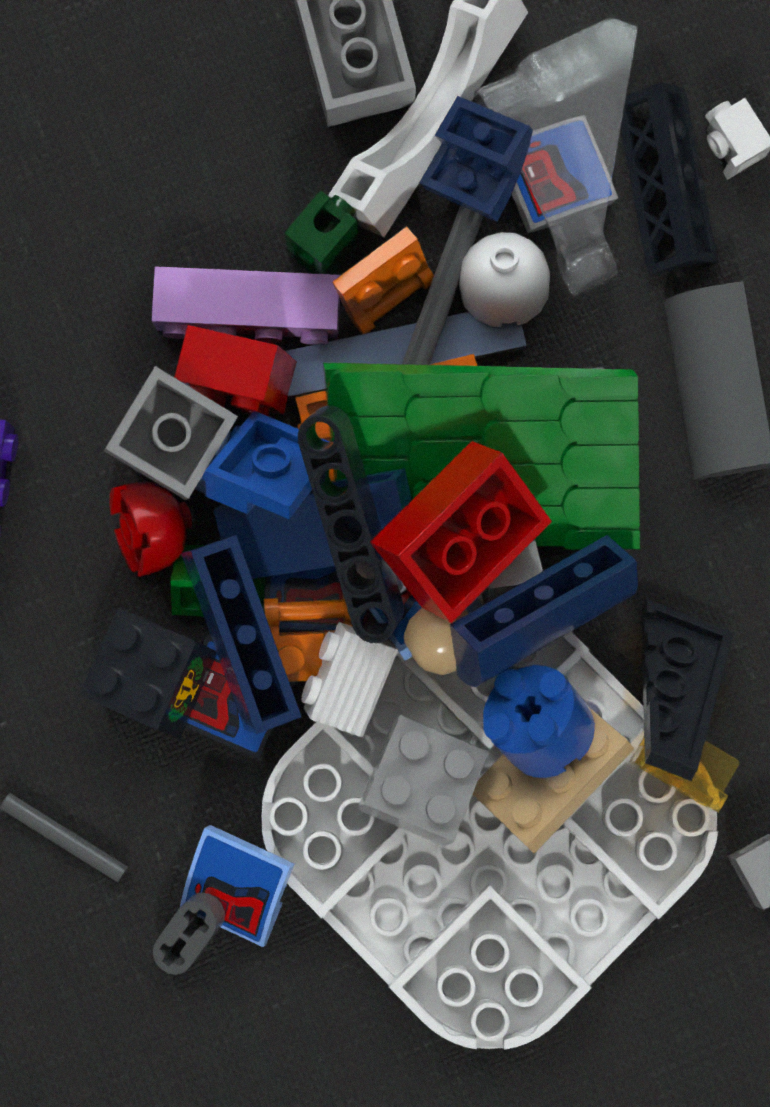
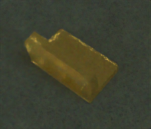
[629,737,739,812]

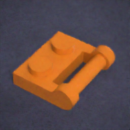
[332,227,434,335]
[263,596,353,682]

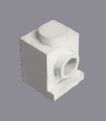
[705,98,770,180]

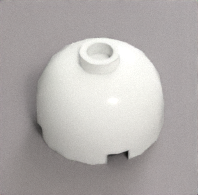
[459,232,550,327]

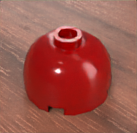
[109,481,192,577]

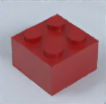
[174,325,297,416]

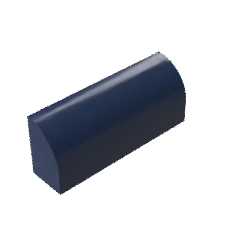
[214,468,412,579]
[181,535,301,734]
[450,535,638,687]

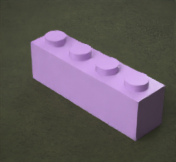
[152,267,340,345]

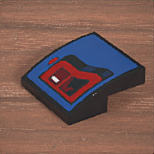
[185,634,292,759]

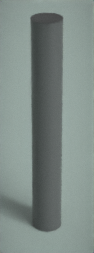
[0,793,128,883]

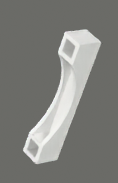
[328,0,528,237]

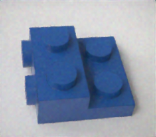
[202,411,329,519]

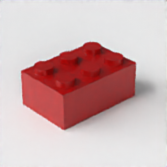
[370,441,552,623]

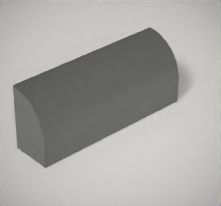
[664,281,770,480]

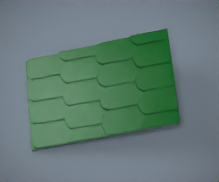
[323,363,640,549]

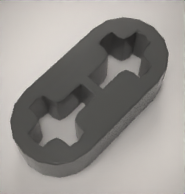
[153,892,225,975]

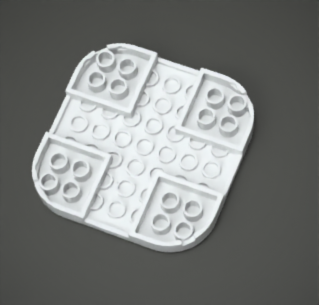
[261,595,718,1050]

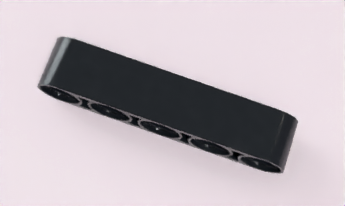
[297,406,404,643]

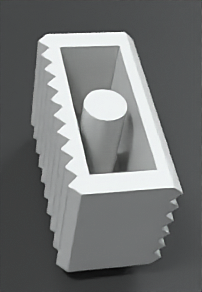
[301,622,398,737]

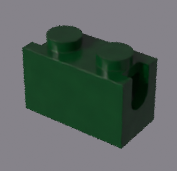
[284,190,358,275]

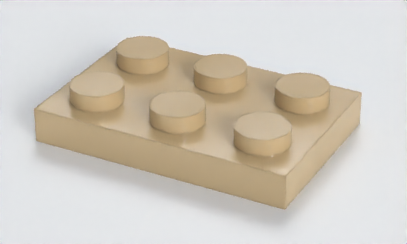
[473,707,634,854]

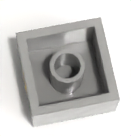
[104,366,238,500]
[357,715,489,846]

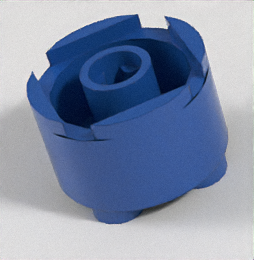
[483,665,595,778]

